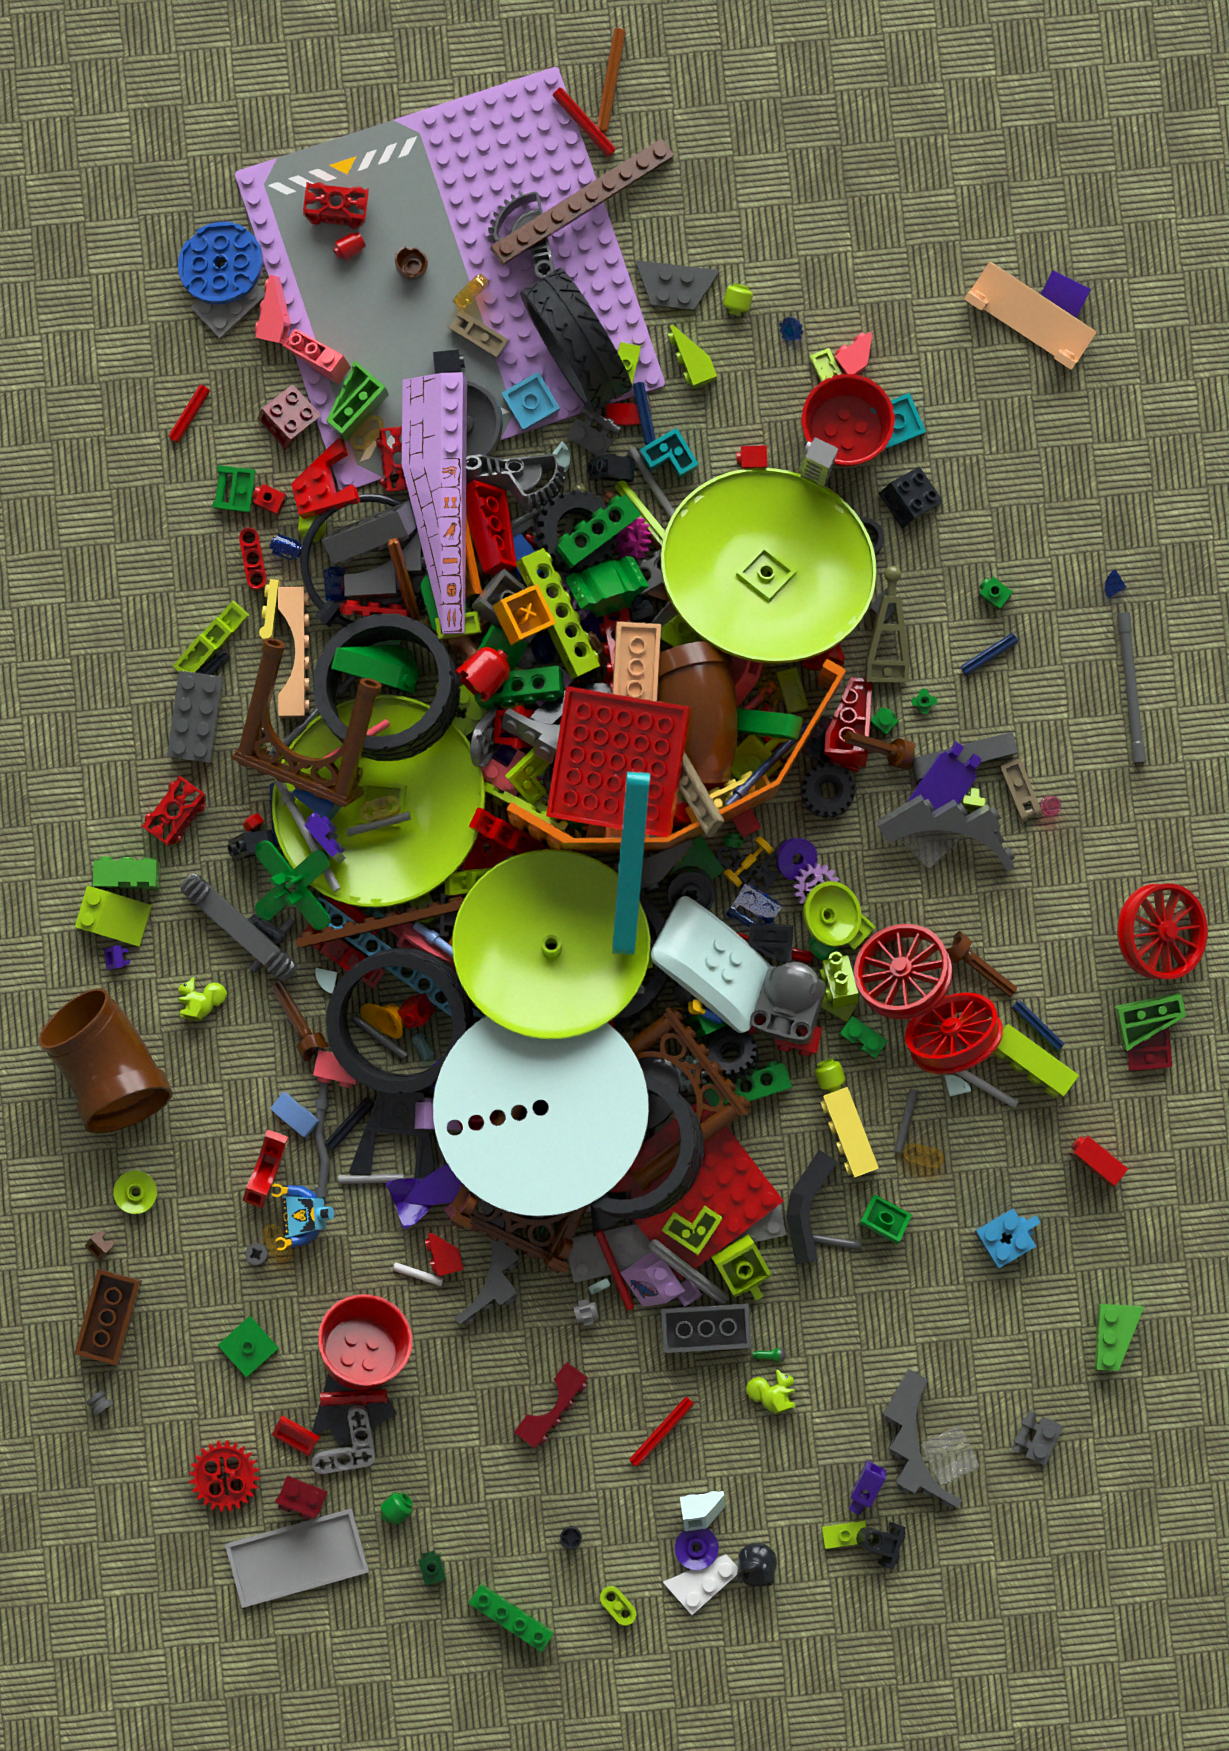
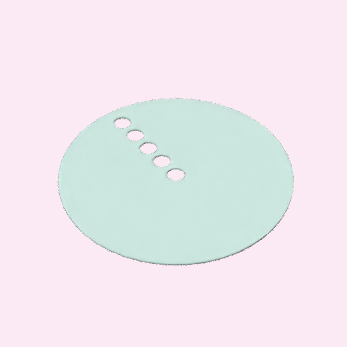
[433,1016,648,1216]

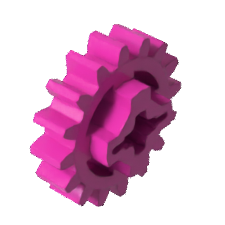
[614,517,651,562]

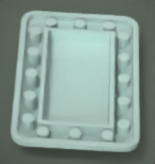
[651,896,771,1033]

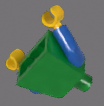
[673,1000,727,1038]

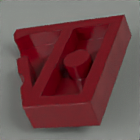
[1127,1027,1172,1071]

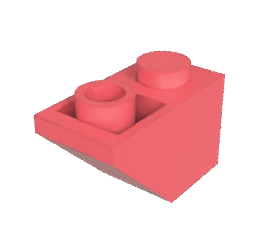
[834,332,872,375]
[313,1050,358,1088]

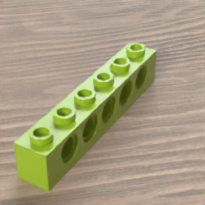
[515,548,600,680]

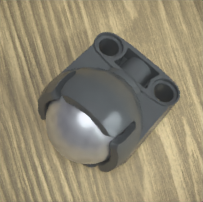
[750,962,826,1045]

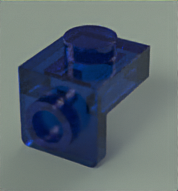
[324,566,347,601]

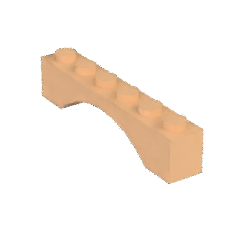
[278,587,310,718]

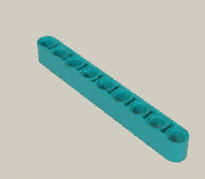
[612,772,650,955]

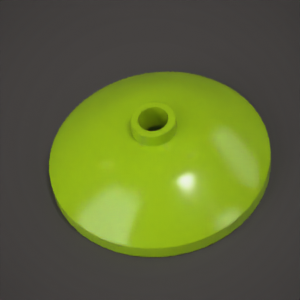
[803,881,862,946]

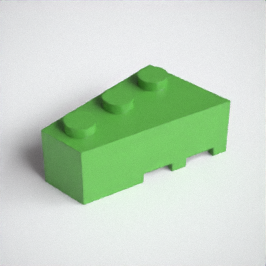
[326,360,389,442]
[93,857,161,890]
[1114,992,1186,1051]
[1094,1303,1144,1371]

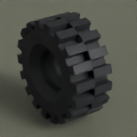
[800,763,855,818]
[704,1026,759,1084]

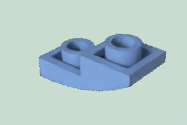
[270,1092,319,1138]

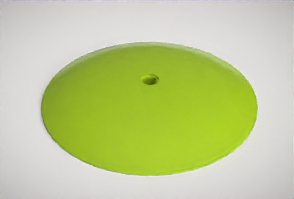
[452,849,650,1039]

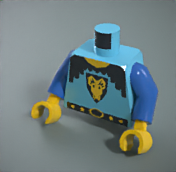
[271,1183,334,1251]

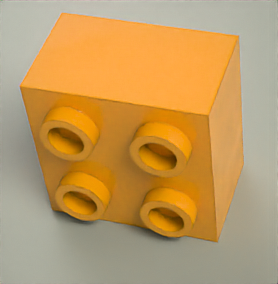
[492,584,556,645]

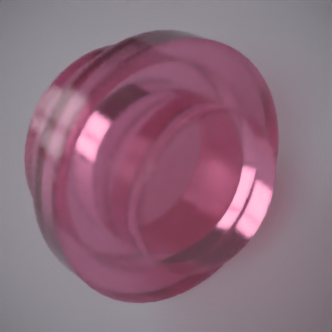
[1040,795,1061,817]

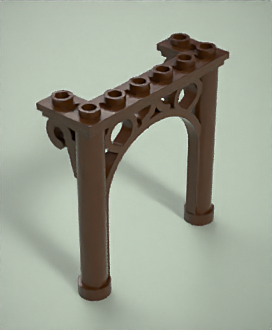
[231,638,382,807]
[627,1007,752,1191]
[444,1105,589,1274]

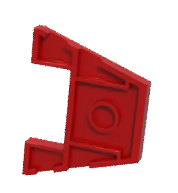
[291,437,360,519]

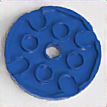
[178,222,263,305]

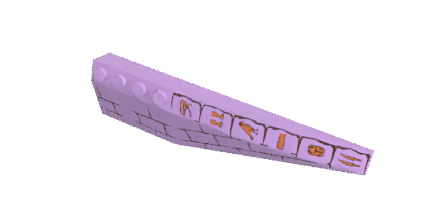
[402,372,467,634]

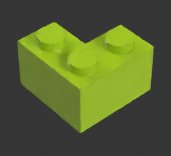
[662,1206,723,1255]

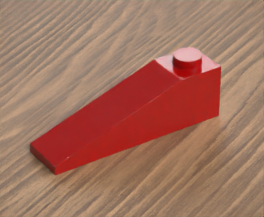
[824,677,872,767]

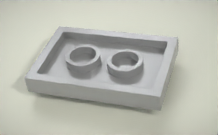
[191,284,265,339]

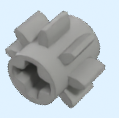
[516,646,537,670]
[574,1299,599,1326]

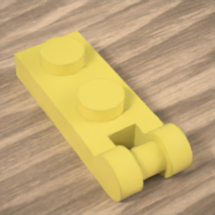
[259,579,280,640]

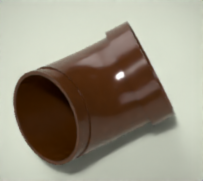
[657,641,738,783]
[39,988,173,1134]

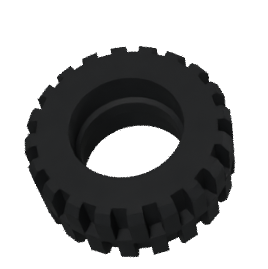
[533,490,619,573]

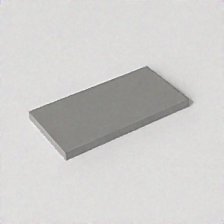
[225,1508,369,1608]

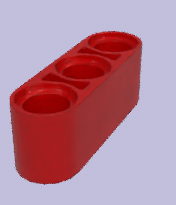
[239,528,267,592]

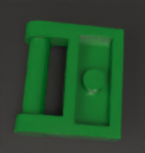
[212,465,256,513]

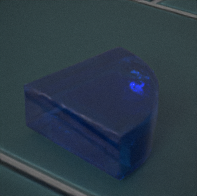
[1104,569,1126,599]

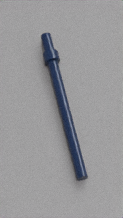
[723,723,808,807]

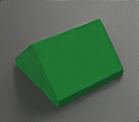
[858,1194,912,1245]

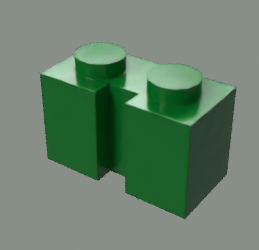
[839,1016,888,1059]

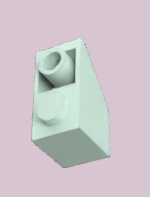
[680,1491,725,1531]

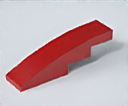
[468,807,548,856]
[299,923,385,989]

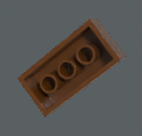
[74,1269,143,1366]

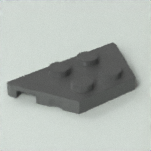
[636,260,718,311]

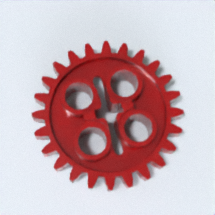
[189,1440,260,1512]

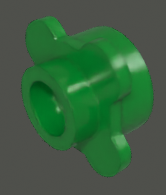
[911,688,937,714]

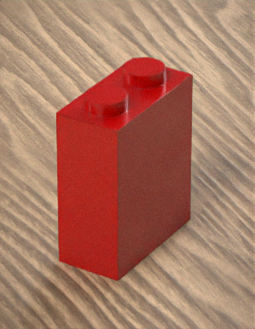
[1070,1136,1128,1186]

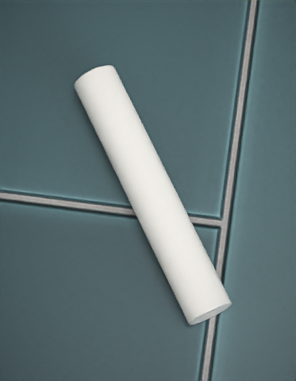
[393,1262,444,1286]

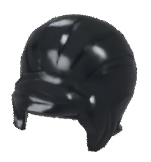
[737,1542,777,1586]

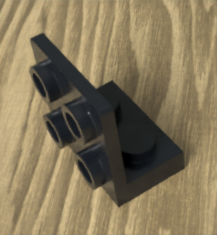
[878,467,943,529]

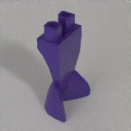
[385,1163,462,1229]

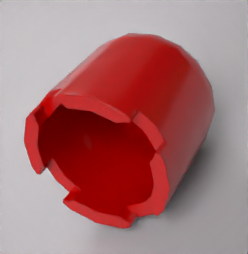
[455,647,511,703]

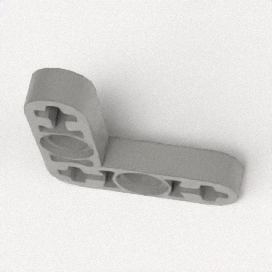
[312,1404,375,1474]

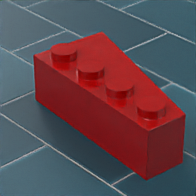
[466,480,517,575]

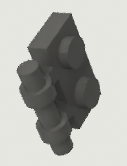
[566,405,621,456]
[1012,1410,1063,1466]

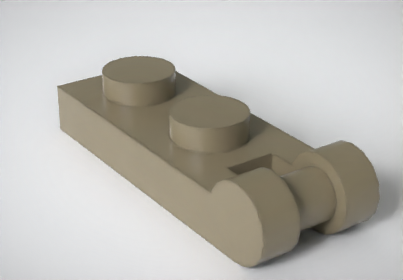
[448,310,509,359]
[1000,759,1043,823]

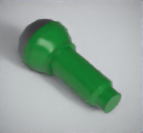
[752,1347,786,1363]

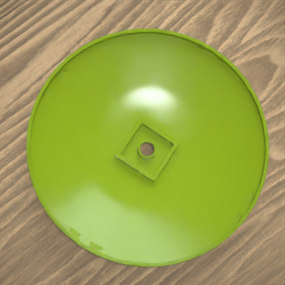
[661,468,876,663]
[272,695,485,908]

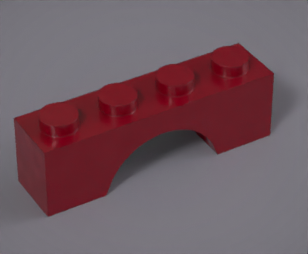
[514,1362,588,1448]

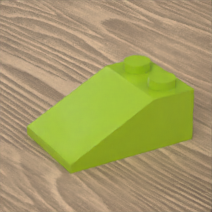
[75,886,152,947]

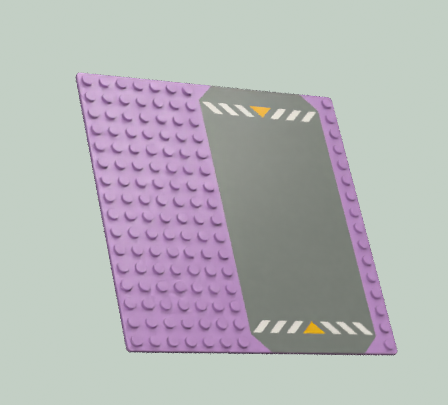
[235,67,665,491]

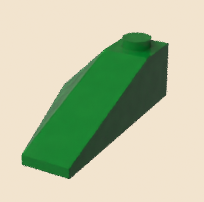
[331,644,419,693]

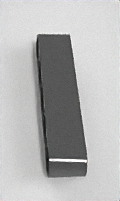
[913,732,1018,780]

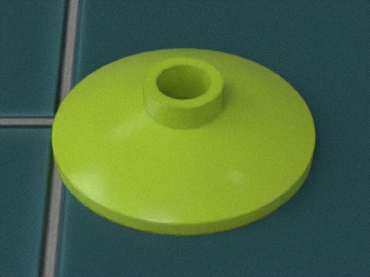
[113,1170,157,1214]

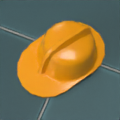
[360,1003,405,1039]

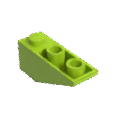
[667,325,717,389]

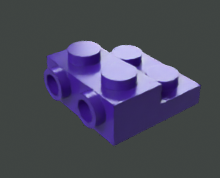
[304,812,346,864]

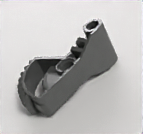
[487,190,555,282]
[466,454,565,513]

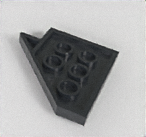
[312,1373,397,1446]

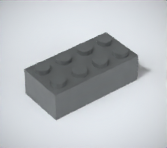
[323,501,417,565]
[167,671,225,763]
[661,1304,751,1353]

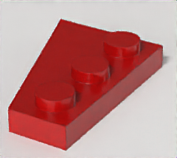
[340,600,407,617]

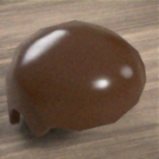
[394,246,428,279]

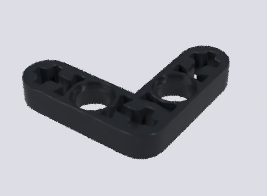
[717,839,795,893]

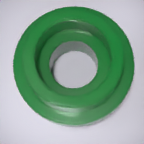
[722,832,744,848]

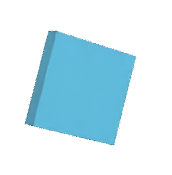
[501,372,560,431]

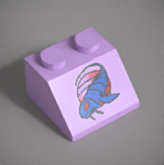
[621,1252,685,1307]

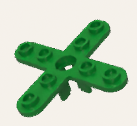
[255,841,330,930]

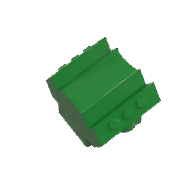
[565,556,649,618]

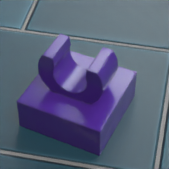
[104,946,130,970]

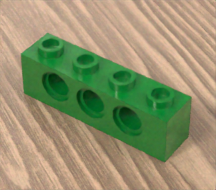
[555,494,641,569]
[474,666,564,709]
[703,1060,792,1107]
[468,1583,554,1652]

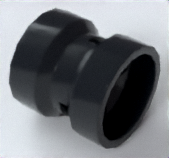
[560,1526,582,1549]

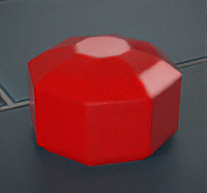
[243,813,264,832]

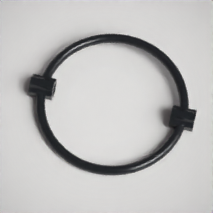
[300,493,424,627]

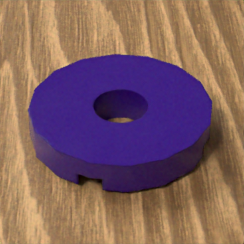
[776,838,818,881]

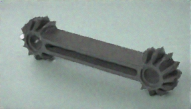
[180,873,297,981]

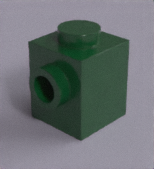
[418,1550,447,1586]

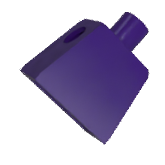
[849,1460,886,1515]

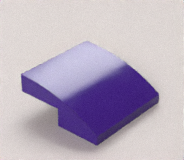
[1040,270,1091,318]

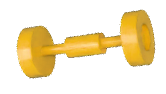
[723,836,774,888]

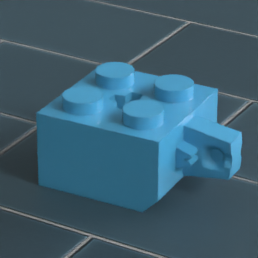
[975,1209,1041,1269]

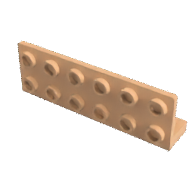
[964,262,1096,370]

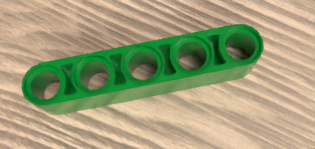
[737,708,803,740]

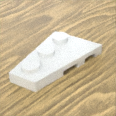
[663,1554,738,1615]

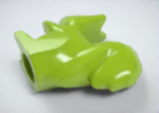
[178,977,227,1021]
[746,1370,795,1414]

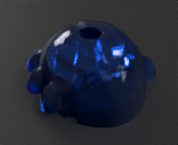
[779,317,803,341]

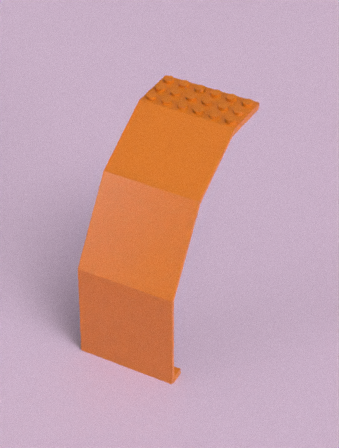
[507,659,846,854]

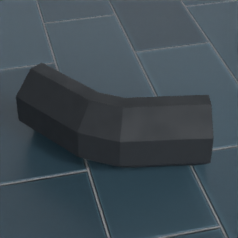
[786,1150,838,1265]

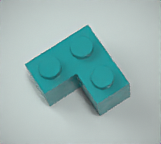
[640,428,699,479]

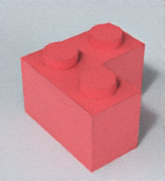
[481,748,528,796]

